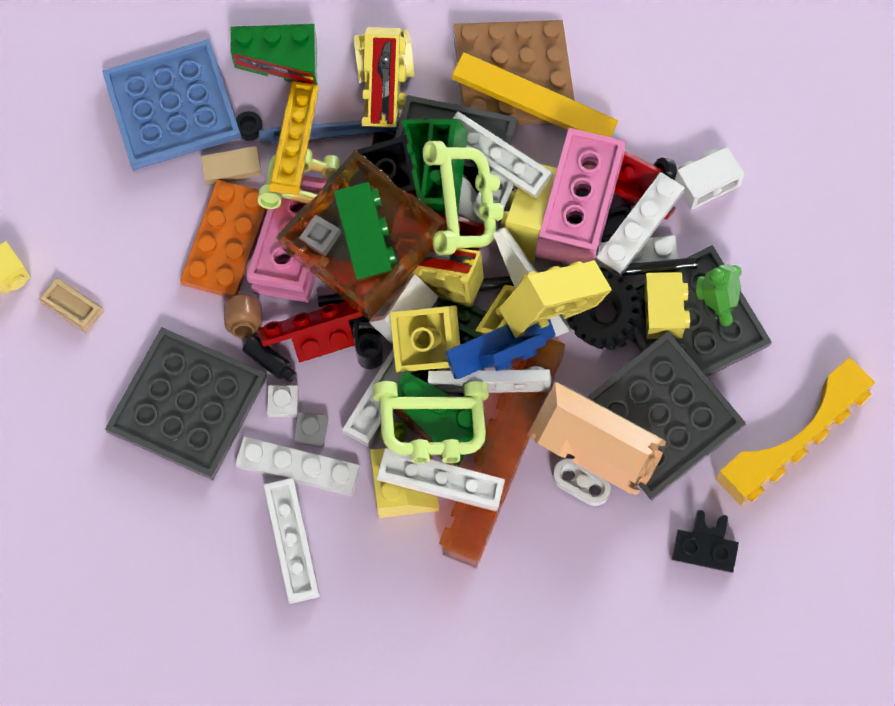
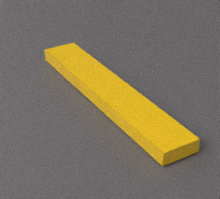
[451,52,619,137]
[269,81,319,196]

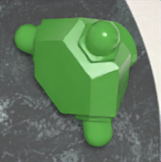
[696,264,742,327]

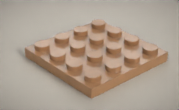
[453,20,575,126]

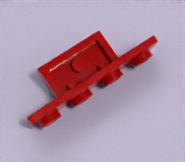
[584,151,676,219]
[258,294,376,363]

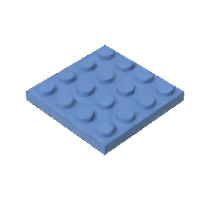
[102,39,241,171]

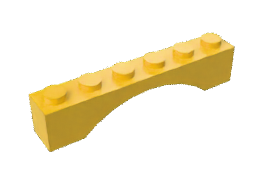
[716,357,875,505]

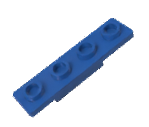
[445,319,556,379]

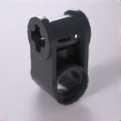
[353,314,384,370]

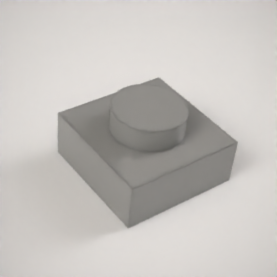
[299,214,342,256]
[294,412,329,447]

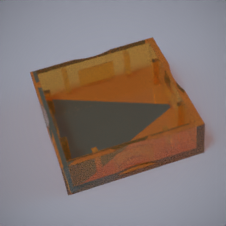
[276,150,447,320]

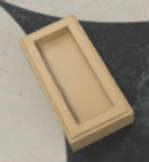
[201,146,262,185]
[38,277,104,333]

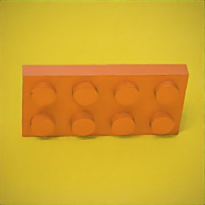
[180,179,268,298]

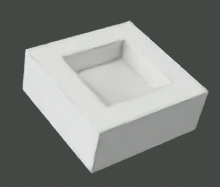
[267,385,299,417]

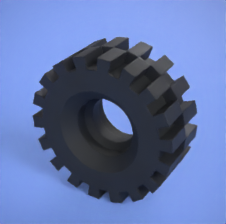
[568,272,645,350]

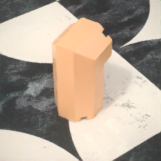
[527,382,666,495]

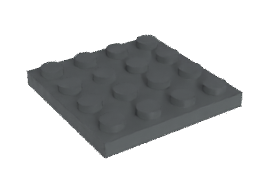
[611,245,772,377]
[105,327,267,481]
[587,331,746,501]

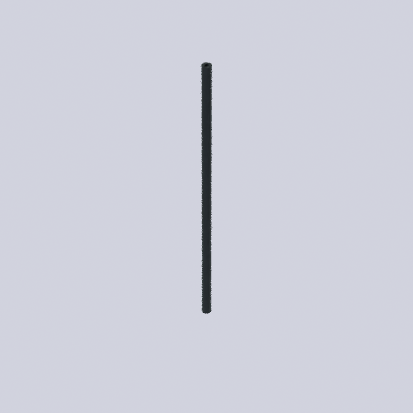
[318,257,697,307]

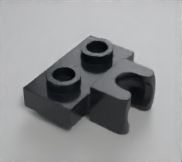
[671,510,739,573]

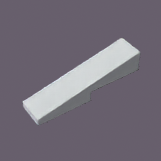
[493,226,572,337]

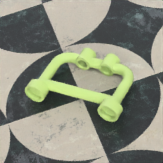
[423,141,503,255]
[258,149,356,209]
[373,381,489,464]

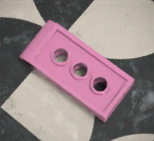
[535,128,625,265]
[246,175,341,303]

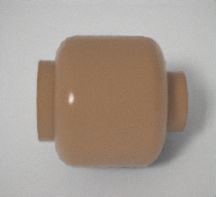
[224,293,262,338]

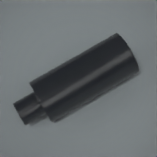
[242,334,297,382]

